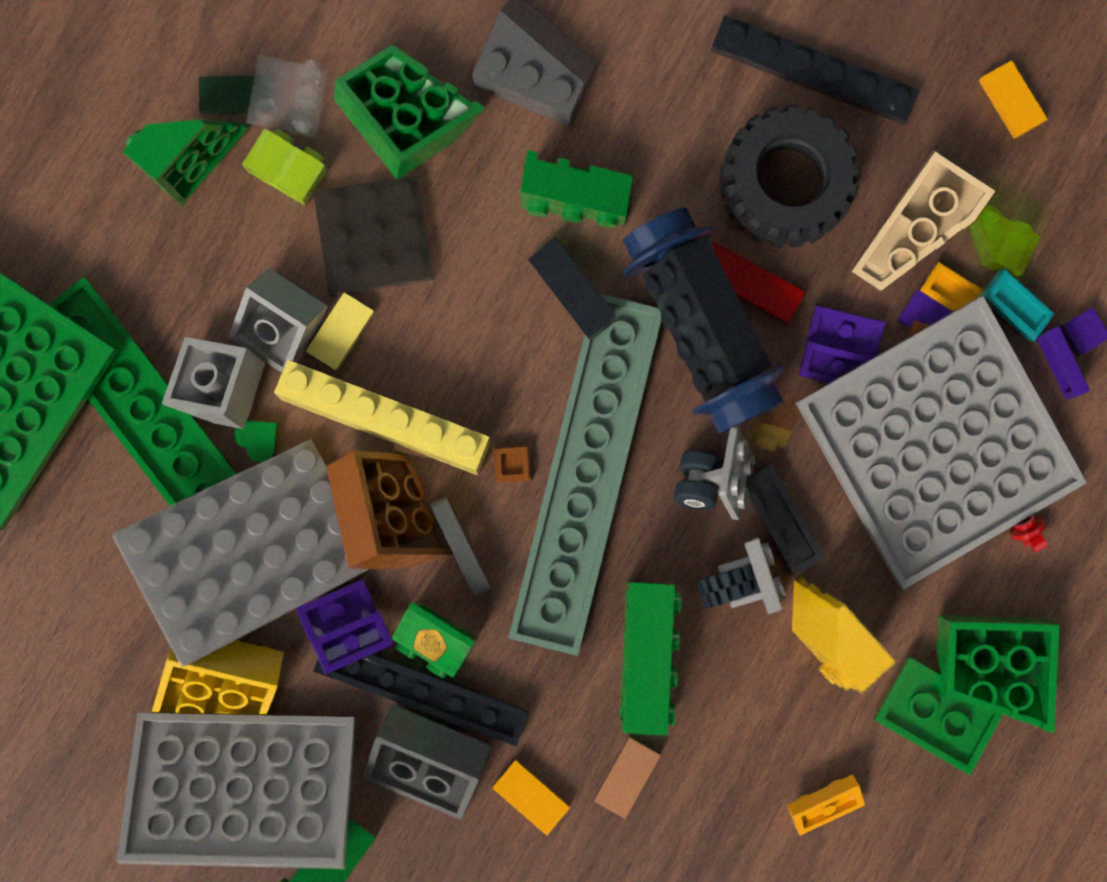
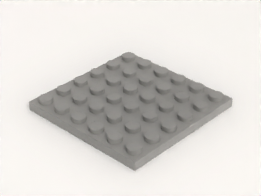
[795,296,1087,590]

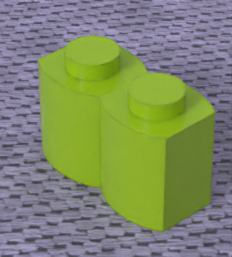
[242,129,328,206]

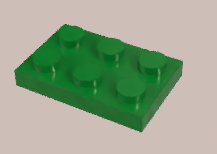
[872,657,1004,775]

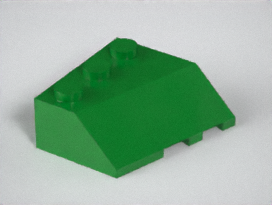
[334,45,485,180]
[122,119,250,206]

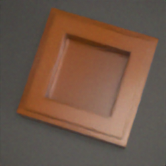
[493,445,531,483]

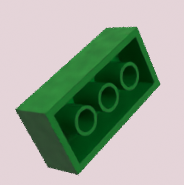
[619,582,681,735]

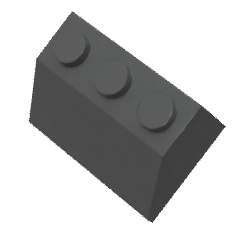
[362,704,492,820]

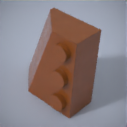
[326,450,454,569]

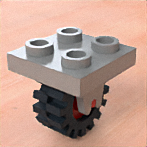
[696,537,786,614]

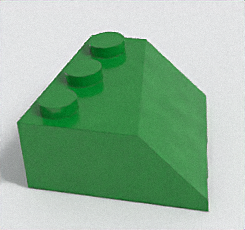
[936,615,1059,733]

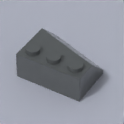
[472,0,597,127]

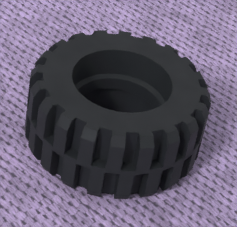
[720,105,861,248]

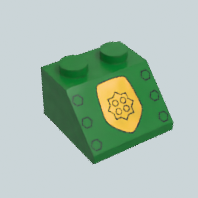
[392,601,478,678]

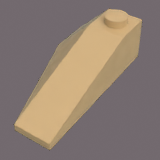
[852,150,995,291]

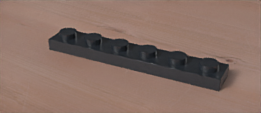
[711,15,919,125]
[313,653,529,747]

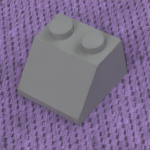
[228,268,328,372]
[162,337,265,429]

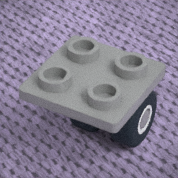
[674,427,754,520]

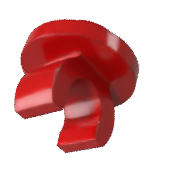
[1009,515,1048,553]

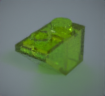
[968,205,1041,278]

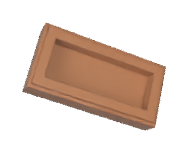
[594,736,661,819]

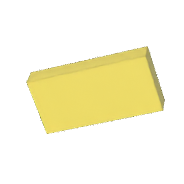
[306,293,375,371]

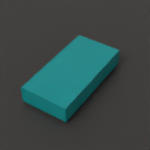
[980,269,1055,341]

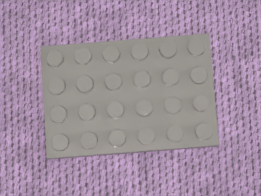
[112,439,370,668]
[116,713,356,869]

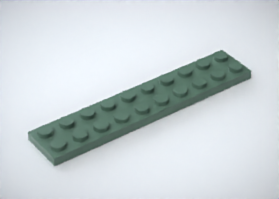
[508,294,661,656]

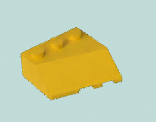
[792,575,895,693]
[151,640,284,715]

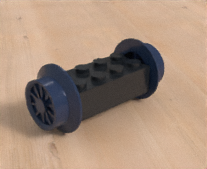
[623,207,785,434]

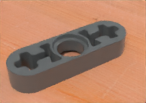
[430,496,491,597]

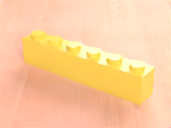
[274,360,491,476]

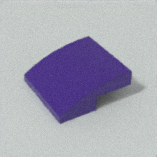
[798,304,885,383]
[295,580,393,675]

